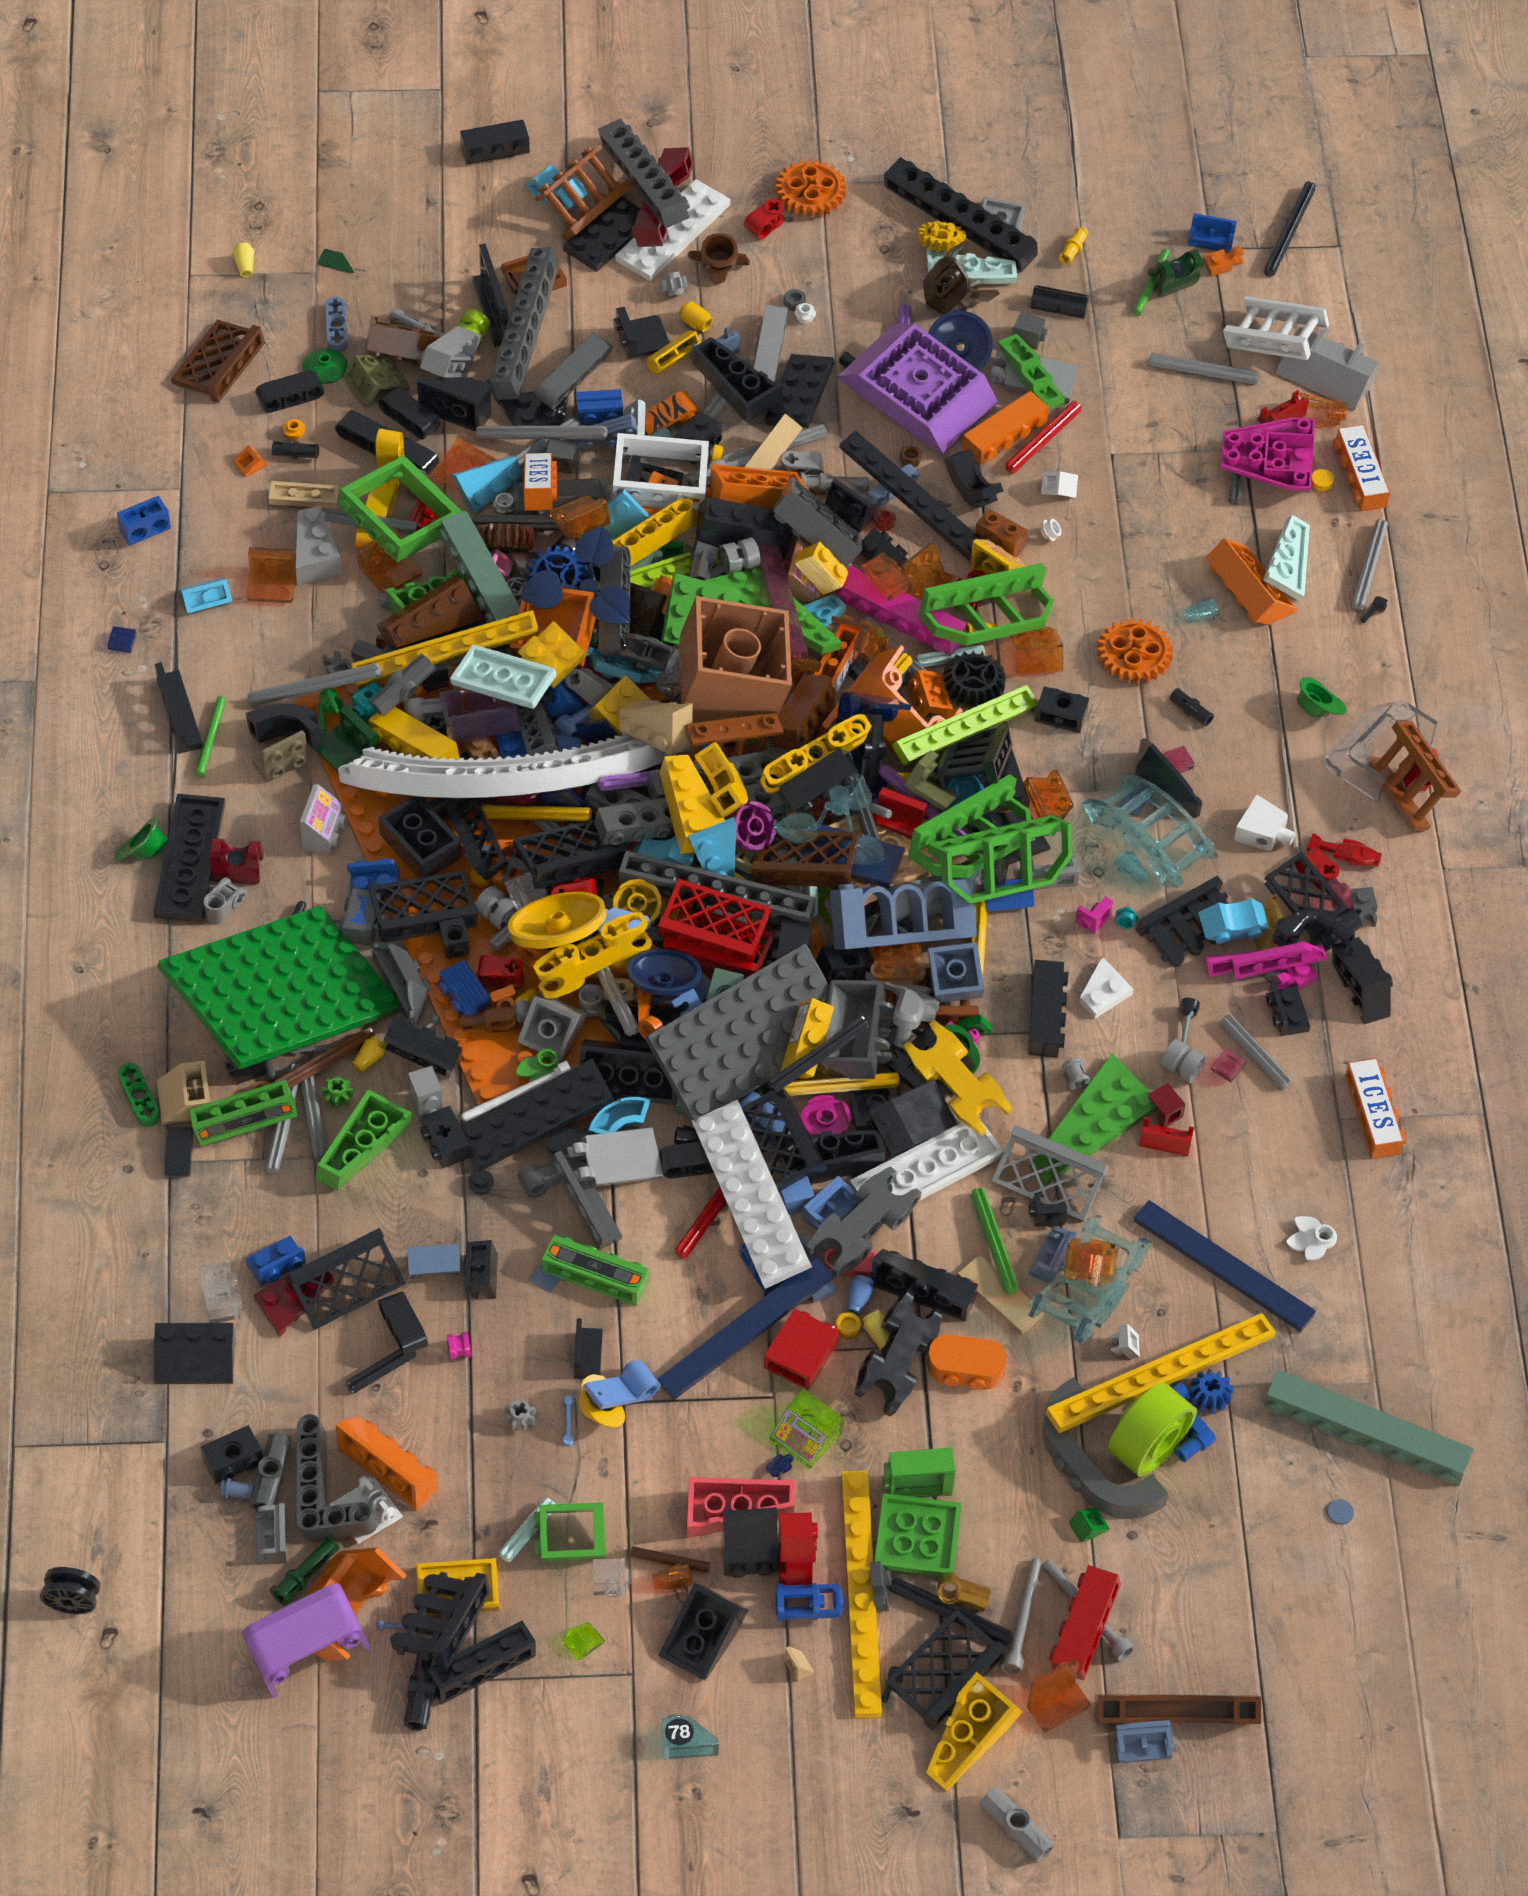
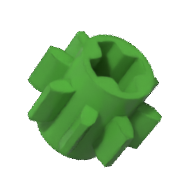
[322,1076,353,1108]

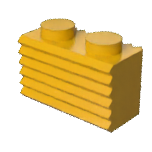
[794,542,848,595]

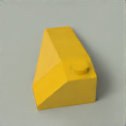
[926,1672,1022,1791]

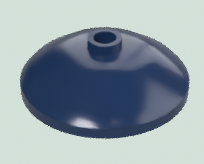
[928,311,993,371]
[627,948,702,996]

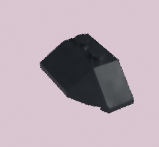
[1134,738,1202,818]
[599,1000,685,1049]

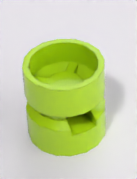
[456,309,491,345]

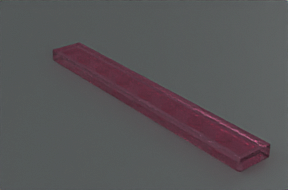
[757,545,808,659]

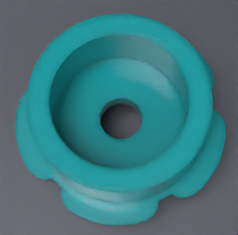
[1115,907,1139,929]

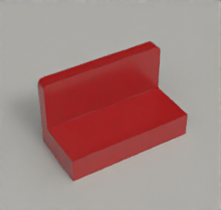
[872,787,927,839]

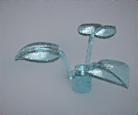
[774,774,885,865]

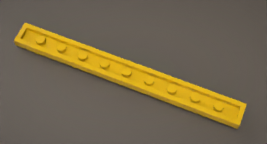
[1045,1313,1276,1433]
[841,1471,882,1718]

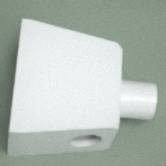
[1234,795,1296,851]

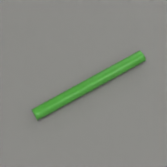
[1133,249,1170,316]
[195,696,226,777]

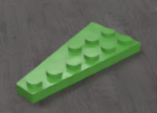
[705,567,842,654]
[1030,1053,1158,1186]

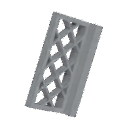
[992,1125,1109,1221]

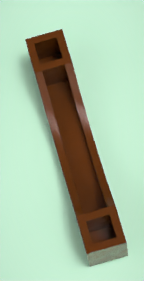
[1095,1694,1261,1724]

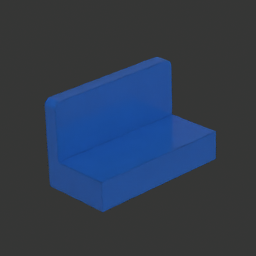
[981,878,1035,911]

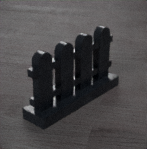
[1135,875,1228,967]
[879,1025,974,1099]
[390,1572,491,1671]

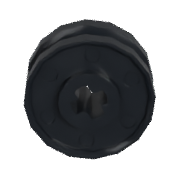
[40,1567,101,1615]

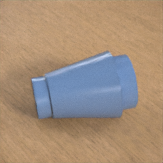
[846,1275,875,1316]

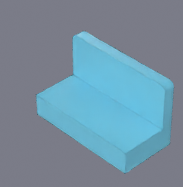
[178,577,233,614]

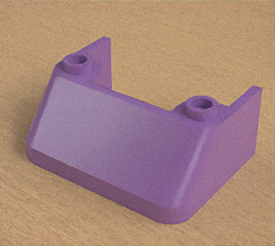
[242,1584,371,1698]

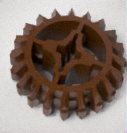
[476,523,535,553]

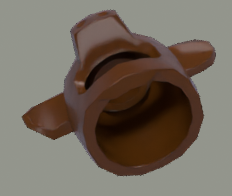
[687,233,750,283]

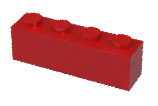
[1049,1565,1121,1681]

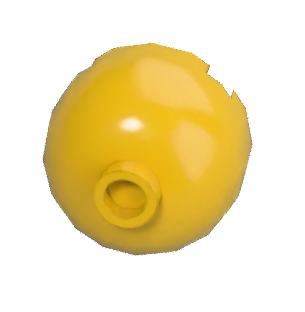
[613,879,662,925]

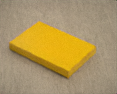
[416,1558,499,1616]

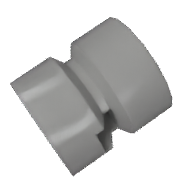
[719,537,760,574]
[475,886,521,930]
[1160,1038,1207,1083]

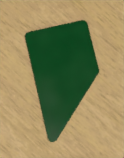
[318,249,354,273]

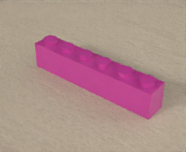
[835,565,966,656]

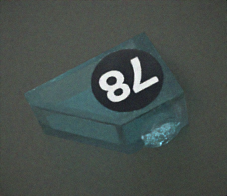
[661,1714,719,1760]

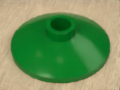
[303,348,348,384]

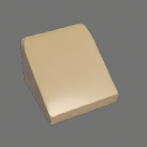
[784,1646,814,1682]

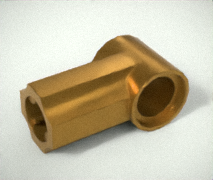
[937,1572,991,1612]

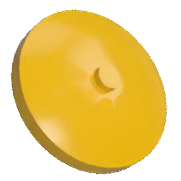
[508,892,607,949]

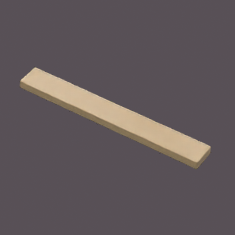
[685,414,803,551]

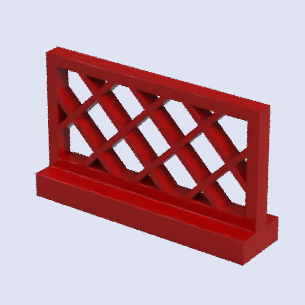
[658,879,771,962]
[663,906,775,979]

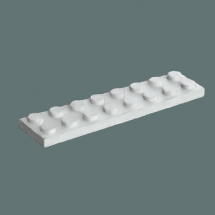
[692,1100,812,1289]

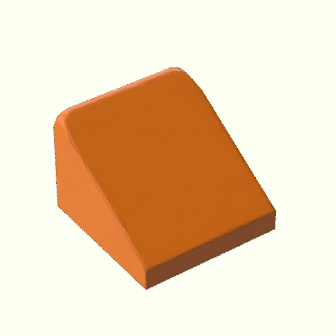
[233,445,268,476]

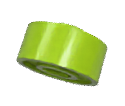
[1108,1382,1197,1477]

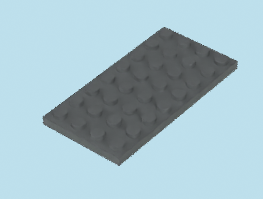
[644,943,829,1124]

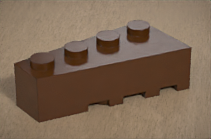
[376,577,484,647]
[771,674,835,750]

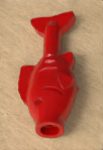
[1306,833,1382,867]

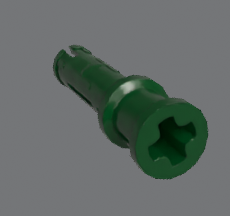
[270,1537,340,1606]

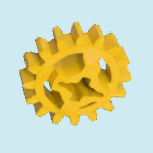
[918,221,966,252]

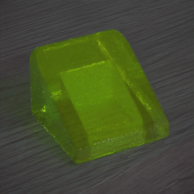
[563,1622,605,1660]

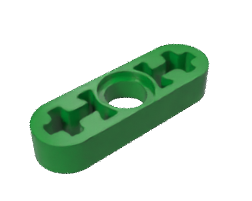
[118,1063,160,1127]

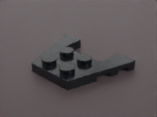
[486,370,570,426]

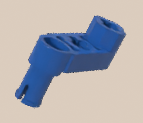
[1170,1381,1216,1462]

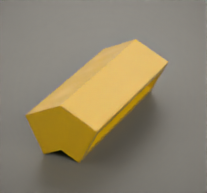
[647,330,701,375]

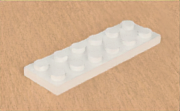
[615,179,730,281]
[849,1118,1004,1201]

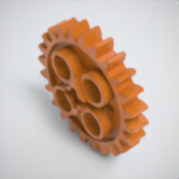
[776,159,846,218]
[1097,617,1173,684]

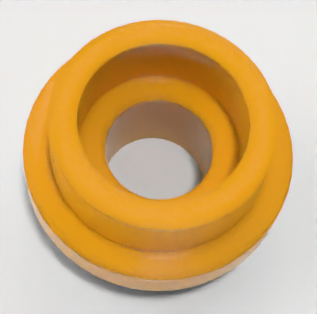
[283,419,305,441]

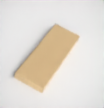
[957,1255,1045,1335]

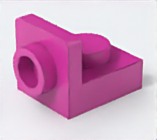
[1075,896,1113,934]

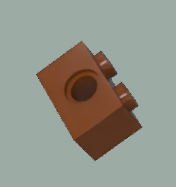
[975,509,1027,557]

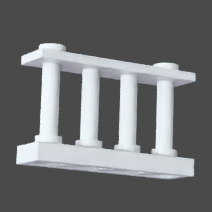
[1223,296,1329,360]

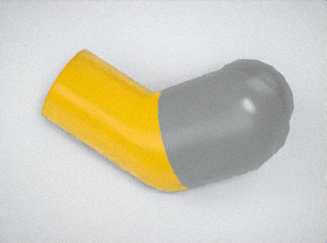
[514,989,537,1023]

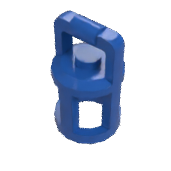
[776,1583,844,1622]

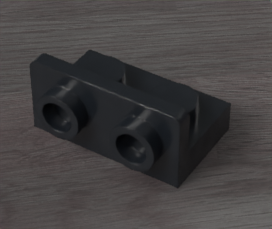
[1266,983,1310,1036]

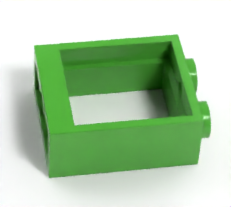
[882,1447,956,1498]
[534,1502,605,1562]

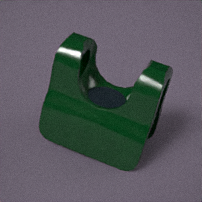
[1147,248,1204,298]

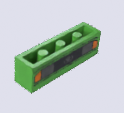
[189,1079,298,1146]
[542,1235,649,1306]

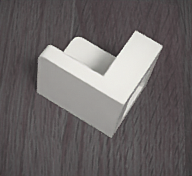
[1041,471,1078,498]

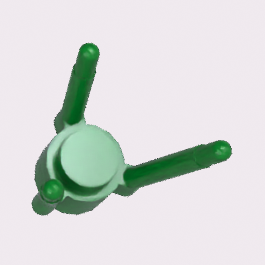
[317,688,345,735]

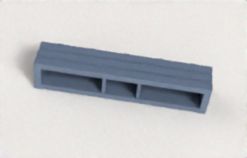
[566,414,638,452]

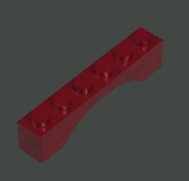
[631,147,694,247]

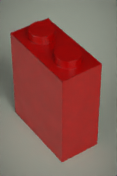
[763,1308,840,1391]

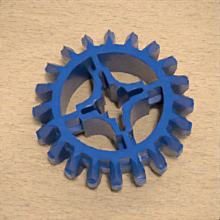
[526,545,589,588]

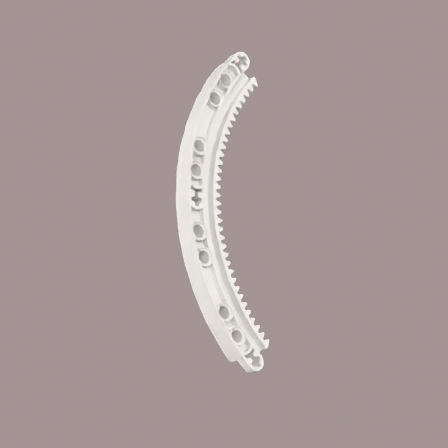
[338,733,691,798]

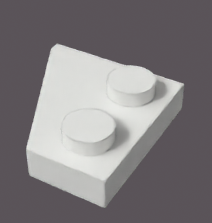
[1079,958,1134,1019]

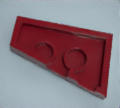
[253,1271,334,1337]

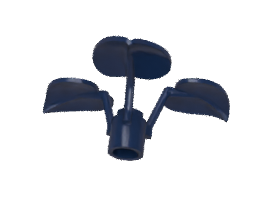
[522,527,631,625]

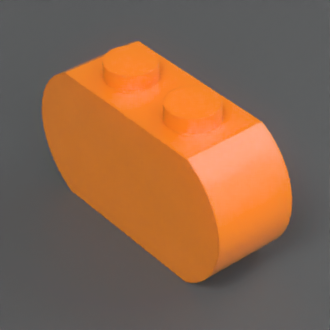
[928,1334,1007,1390]

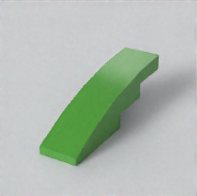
[998,334,1065,410]

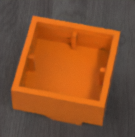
[510,583,596,668]

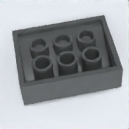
[773,477,862,568]

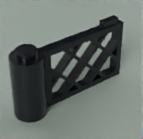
[1264,852,1362,952]

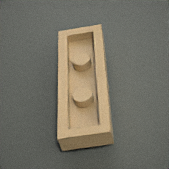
[268,481,340,509]

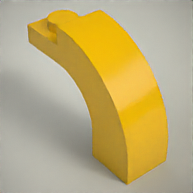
[694,742,748,817]

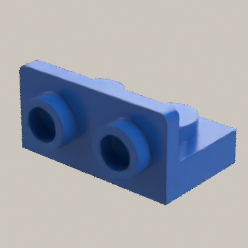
[347,858,400,898]
[245,1235,306,1286]

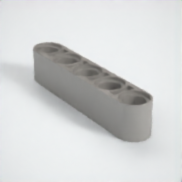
[754,305,788,382]

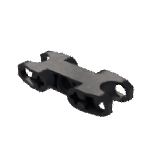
[854,1288,943,1417]

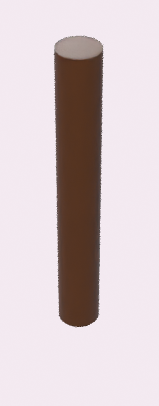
[630,1546,710,1573]

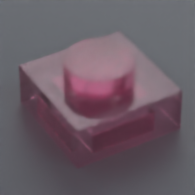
[1163,745,1194,773]
[1327,878,1354,908]
[1211,1049,1246,1083]

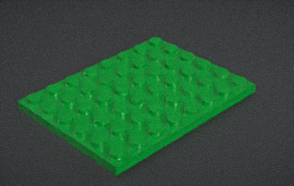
[157,906,401,1070]

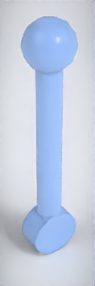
[563,1395,574,1446]

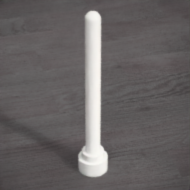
[460,1061,571,1122]

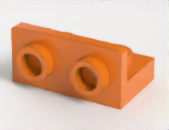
[907,670,953,719]

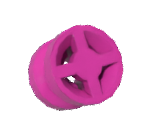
[447,1331,471,1360]

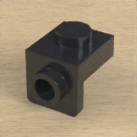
[1029,1193,1067,1227]

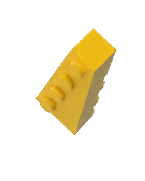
[659,755,725,854]

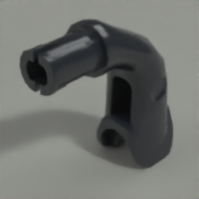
[1272,908,1356,947]

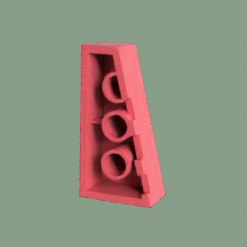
[687,1477,795,1538]

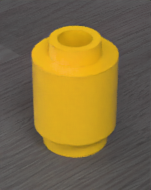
[679,301,713,332]

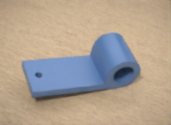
[583,1360,661,1409]

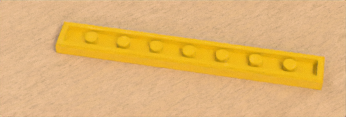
[351,610,540,688]

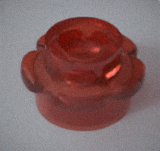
[874,510,896,531]

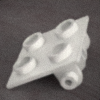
[330,1475,403,1544]

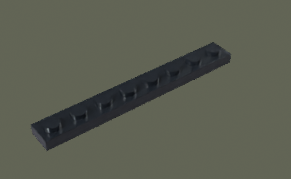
[839,430,982,562]

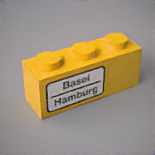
[780,998,834,1080]

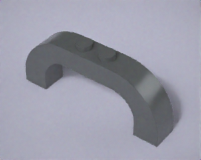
[1042,1377,1168,1519]

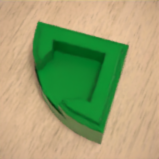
[959,1014,992,1034]

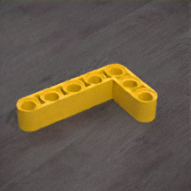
[355,429,404,552]
[572,498,695,567]

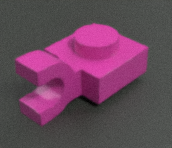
[1276,964,1319,990]

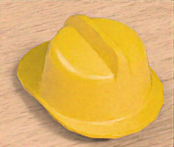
[578,1374,625,1428]

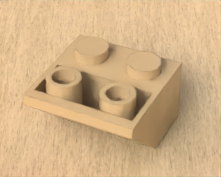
[157,1060,210,1125]

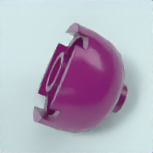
[728,802,776,851]

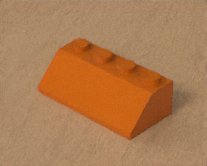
[710,464,808,510]
[1205,538,1298,625]
[336,1416,438,1510]

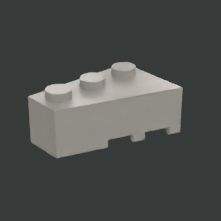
[420,326,481,378]
[296,505,342,586]

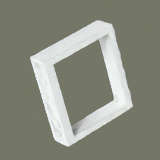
[612,433,709,511]

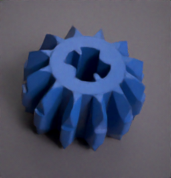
[1189,1369,1233,1414]

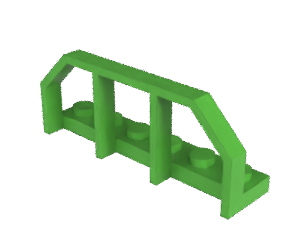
[918,563,1054,646]
[908,774,1031,879]
[928,815,1073,904]

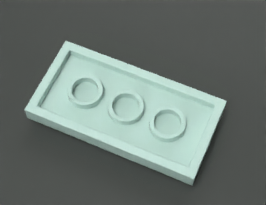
[450,644,557,709]

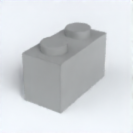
[408,1066,443,1124]

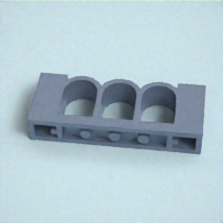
[830,877,977,949]

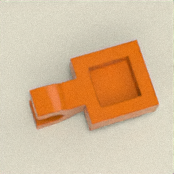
[1203,246,1244,276]

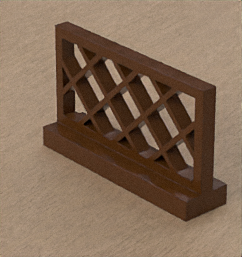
[171,320,265,403]
[751,830,860,887]

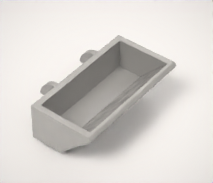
[1275,327,1379,410]

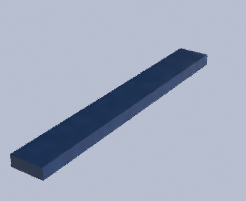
[1134,1200,1316,1332]
[657,1258,834,1400]

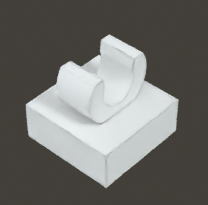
[1110,1324,1140,1360]

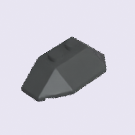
[370,942,430,1027]

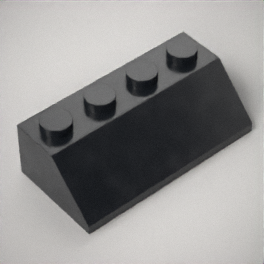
[695,497,793,562]
[579,1039,677,1105]

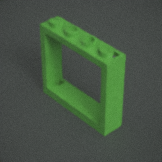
[338,455,462,562]

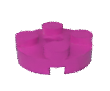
[801,1095,851,1134]

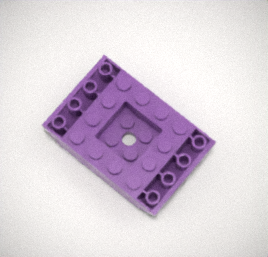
[838,323,998,456]

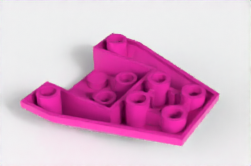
[1221,418,1315,491]

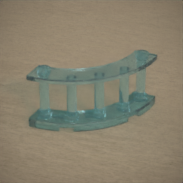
[1082,773,1218,888]
[1028,1215,1152,1344]

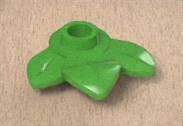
[516,1049,559,1082]

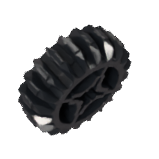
[943,650,1006,708]

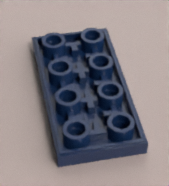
[797,822,905,889]

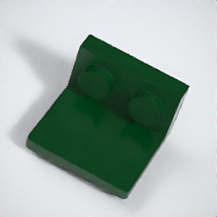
[315,705,378,773]

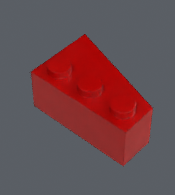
[778,1512,818,1586]

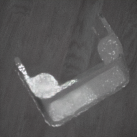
[1324,701,1438,802]

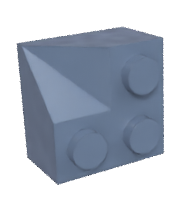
[928,942,984,1003]

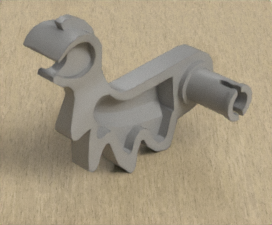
[865,963,940,1048]

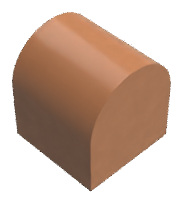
[679,596,792,744]

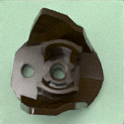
[923,240,1000,314]

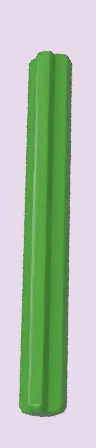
[971,1188,1019,1295]

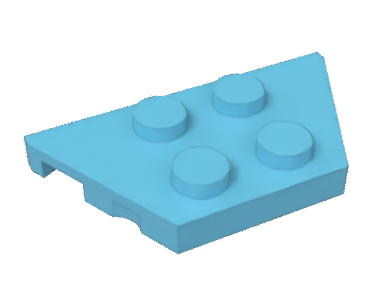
[586,646,673,685]

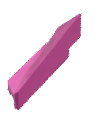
[1203,942,1327,980]

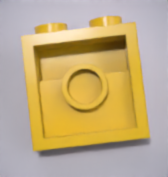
[518,621,587,688]

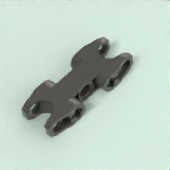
[805,1166,922,1278]

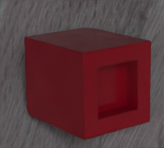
[1148,1083,1186,1127]

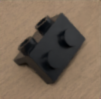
[672,412,722,465]
[860,528,911,578]

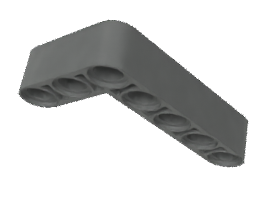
[296,1414,378,1542]

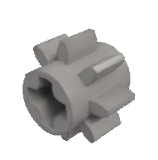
[659,271,688,297]
[504,1398,536,1432]

